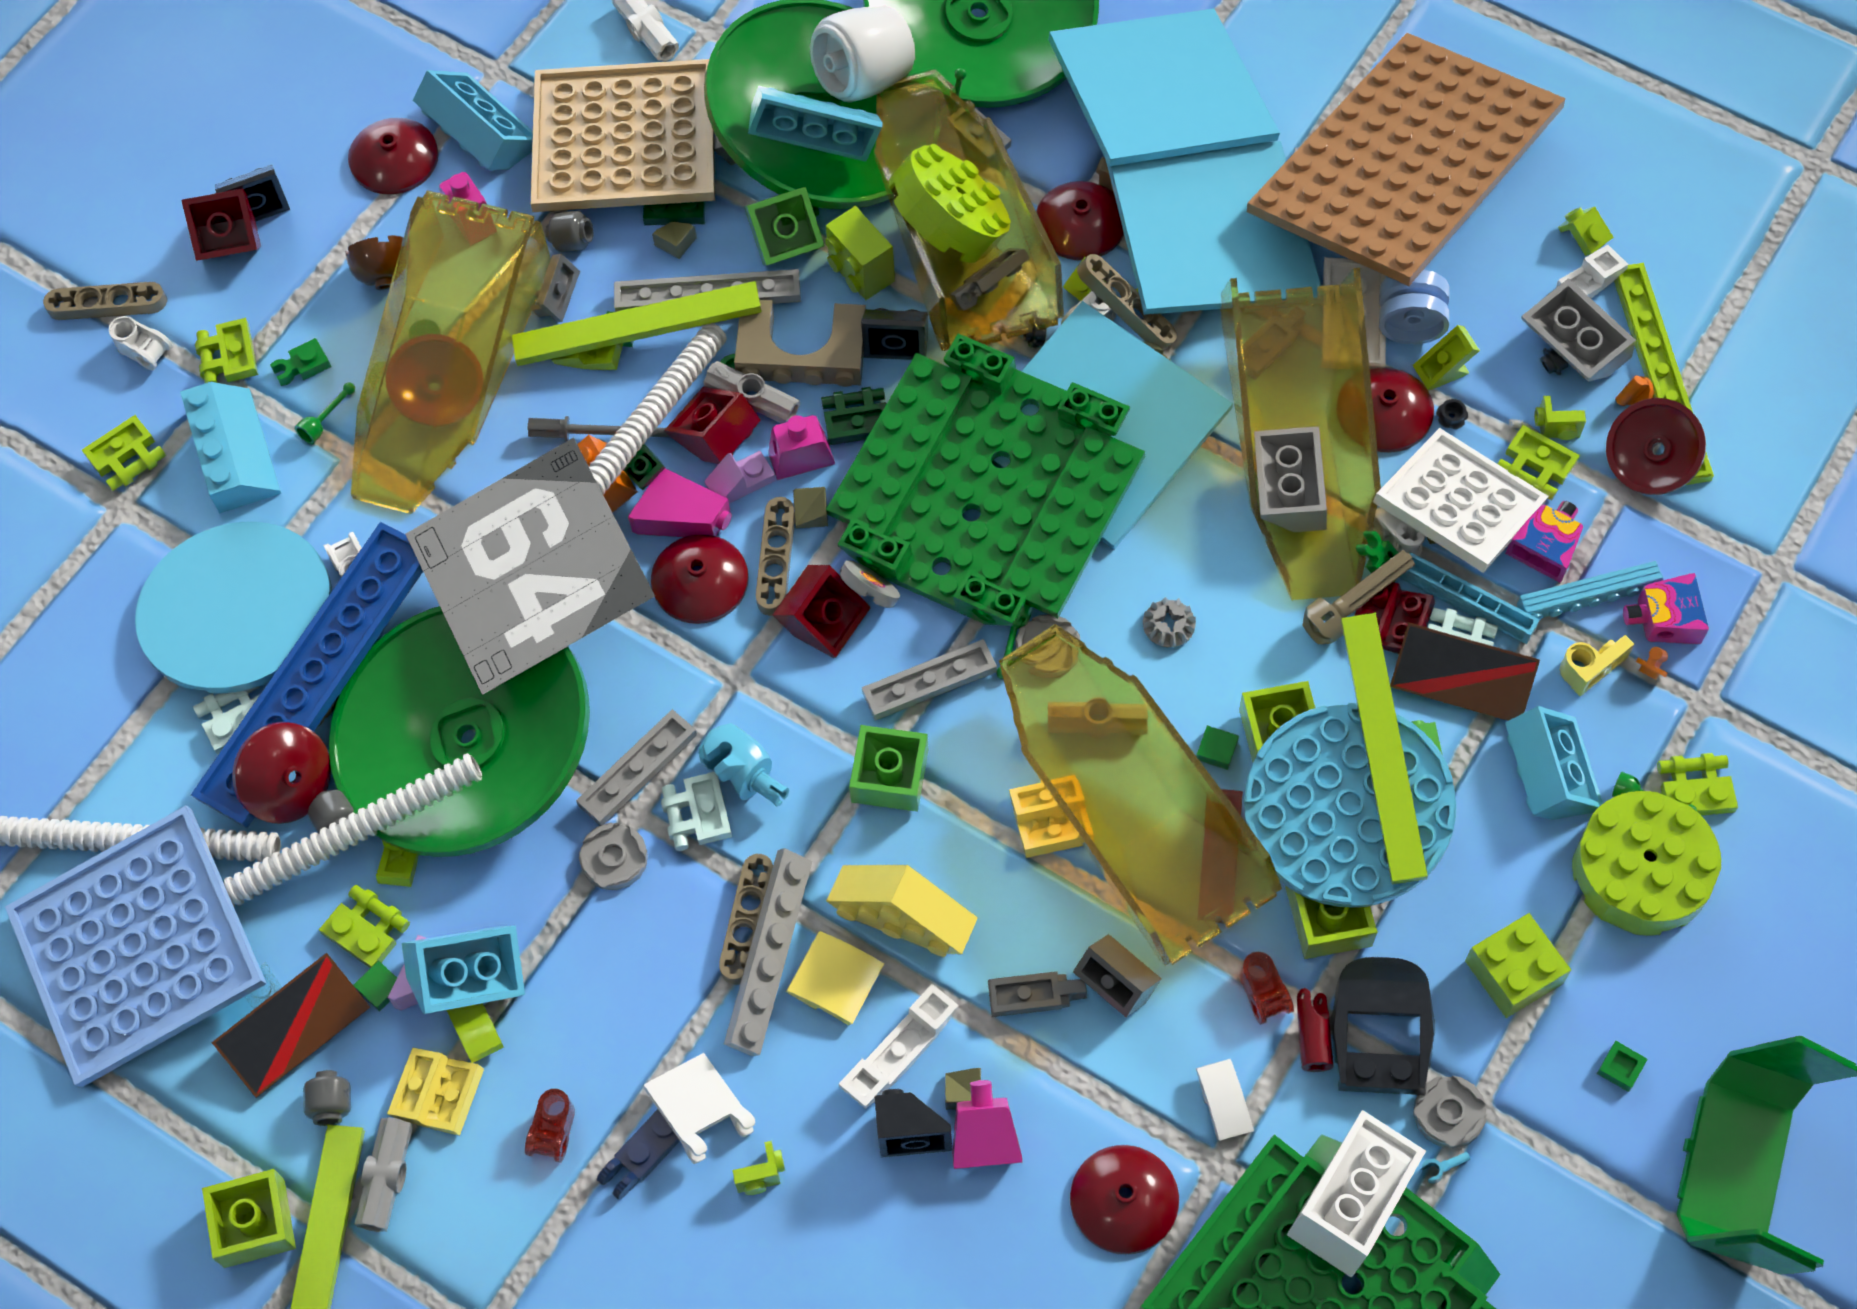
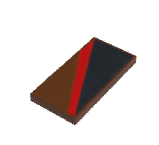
[1390,622,1540,721]
[211,953,370,1098]

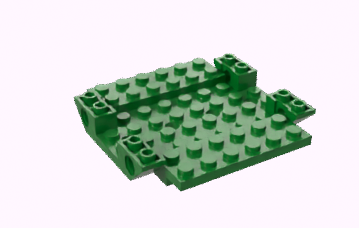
[826,333,1145,626]
[1139,1134,1501,1309]

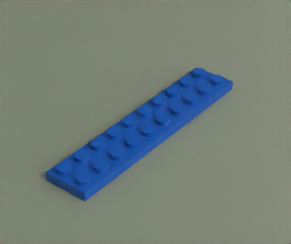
[191,521,423,828]

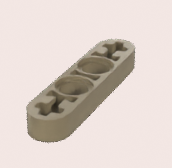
[1077,254,1177,350]
[43,282,167,320]
[756,497,795,616]
[719,854,773,985]

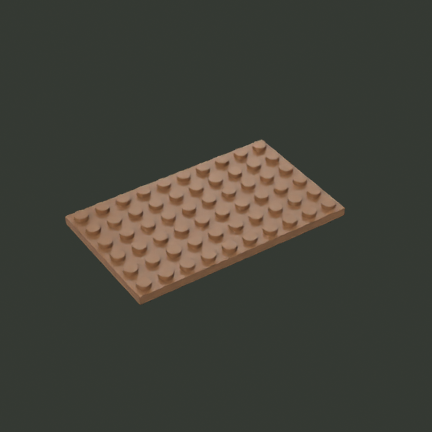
[1247,33,1565,286]

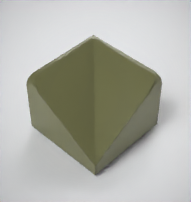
[652,222,697,259]
[793,487,828,528]
[945,1068,981,1110]

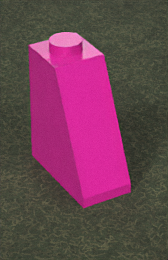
[628,468,732,537]

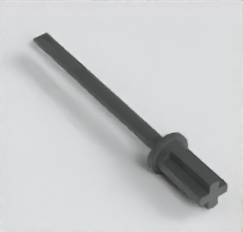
[527,416,670,441]

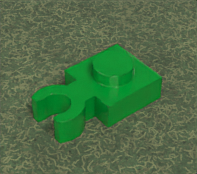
[270,338,331,386]
[1355,531,1399,582]

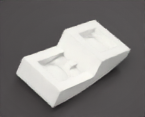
[1556,245,1629,298]
[1196,1059,1254,1141]

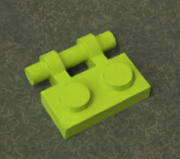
[195,318,258,383]
[82,415,167,491]
[1497,425,1580,501]
[1657,753,1738,815]
[319,885,410,968]

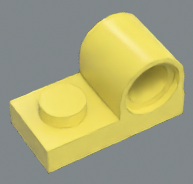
[1559,635,1634,696]

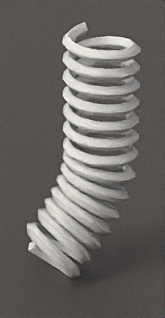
[1509,419,1539,433]

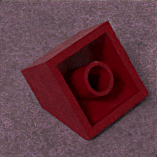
[181,188,261,261]
[664,387,761,464]
[772,565,871,658]

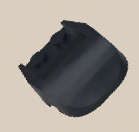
[1330,957,1435,1095]

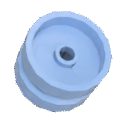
[1379,270,1450,344]

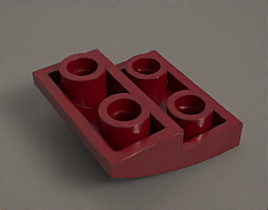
[1354,582,1435,654]

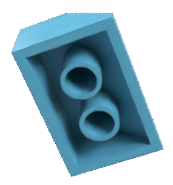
[1505,706,1603,820]
[402,926,525,1014]

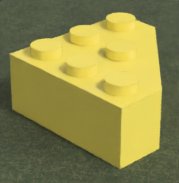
[826,865,978,957]

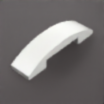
[839,984,959,1109]

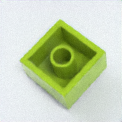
[825,206,895,300]
[1465,913,1571,1018]
[202,1169,296,1268]

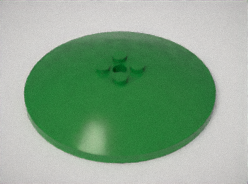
[704,0,941,209]
[863,0,1099,108]
[329,606,590,857]

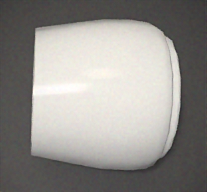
[810,5,915,103]

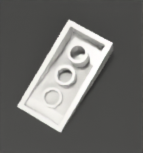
[1287,1110,1426,1278]

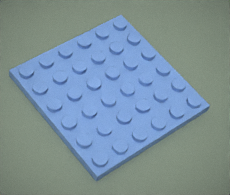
[5,805,267,1088]

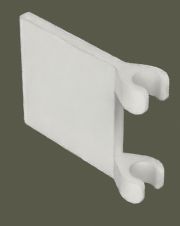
[643,1053,755,1164]

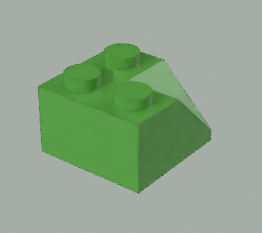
[744,187,825,266]
[849,725,929,812]

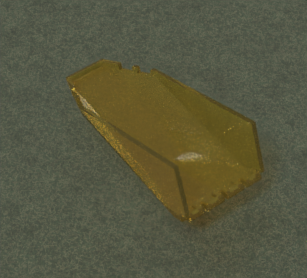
[874,69,1064,351]
[351,190,551,514]
[1220,268,1381,601]
[999,624,1282,966]

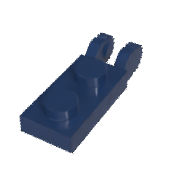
[596,1109,680,1200]

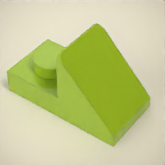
[1412,325,1480,390]

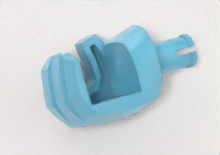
[699,723,789,807]

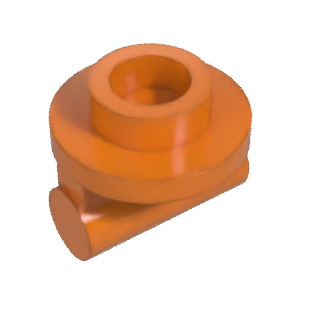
[1615,375,1654,406]
[1635,647,1668,680]

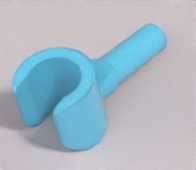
[1421,1152,1470,1184]

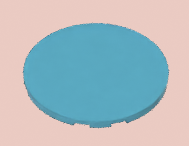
[135,522,332,694]
[1244,703,1457,908]

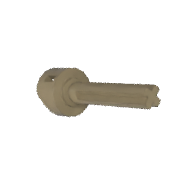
[1302,549,1415,644]

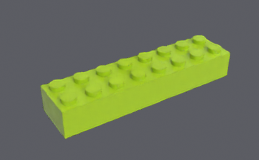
[1239,681,1378,959]

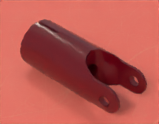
[1297,988,1334,1072]

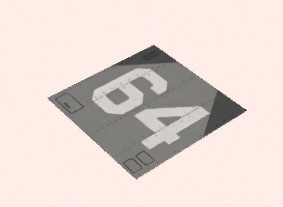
[406,437,655,695]

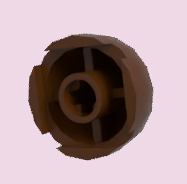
[345,235,409,290]

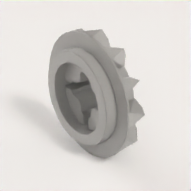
[1143,597,1196,647]

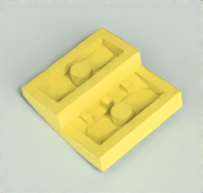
[1009,775,1092,858]
[786,931,885,1026]
[387,1047,484,1136]

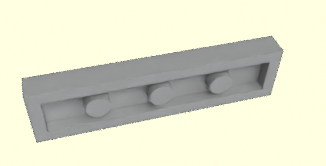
[861,639,997,721]
[576,709,697,826]

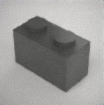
[1073,934,1162,1017]

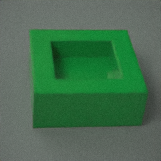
[1196,725,1239,770]
[353,960,397,1012]
[1597,1040,1648,1092]

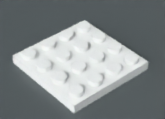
[1373,428,1548,573]

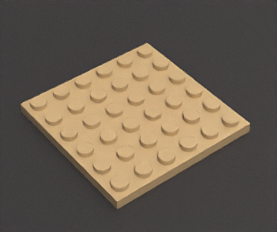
[531,59,715,212]

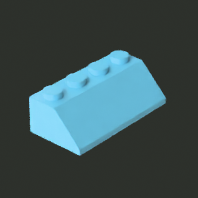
[412,70,533,171]
[748,86,883,162]
[180,382,281,513]

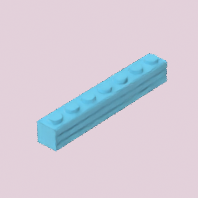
[1399,552,1540,644]
[1517,561,1663,620]

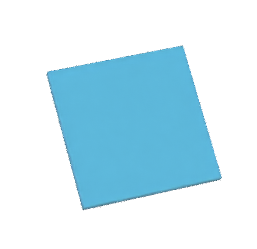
[1048,8,1280,167]
[1106,141,1324,315]
[992,301,1233,550]

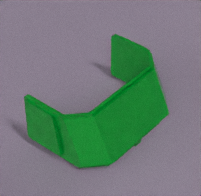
[1676,1036,1857,1275]

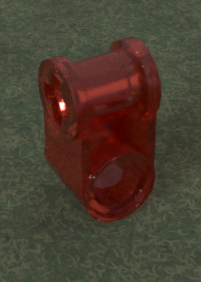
[1239,951,1294,1025]
[525,1089,575,1163]

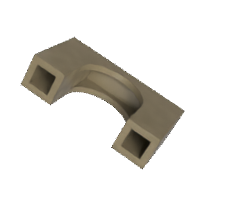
[734,300,866,387]

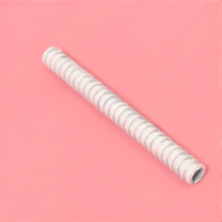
[589,323,727,495]
[224,753,482,907]
[0,816,281,862]

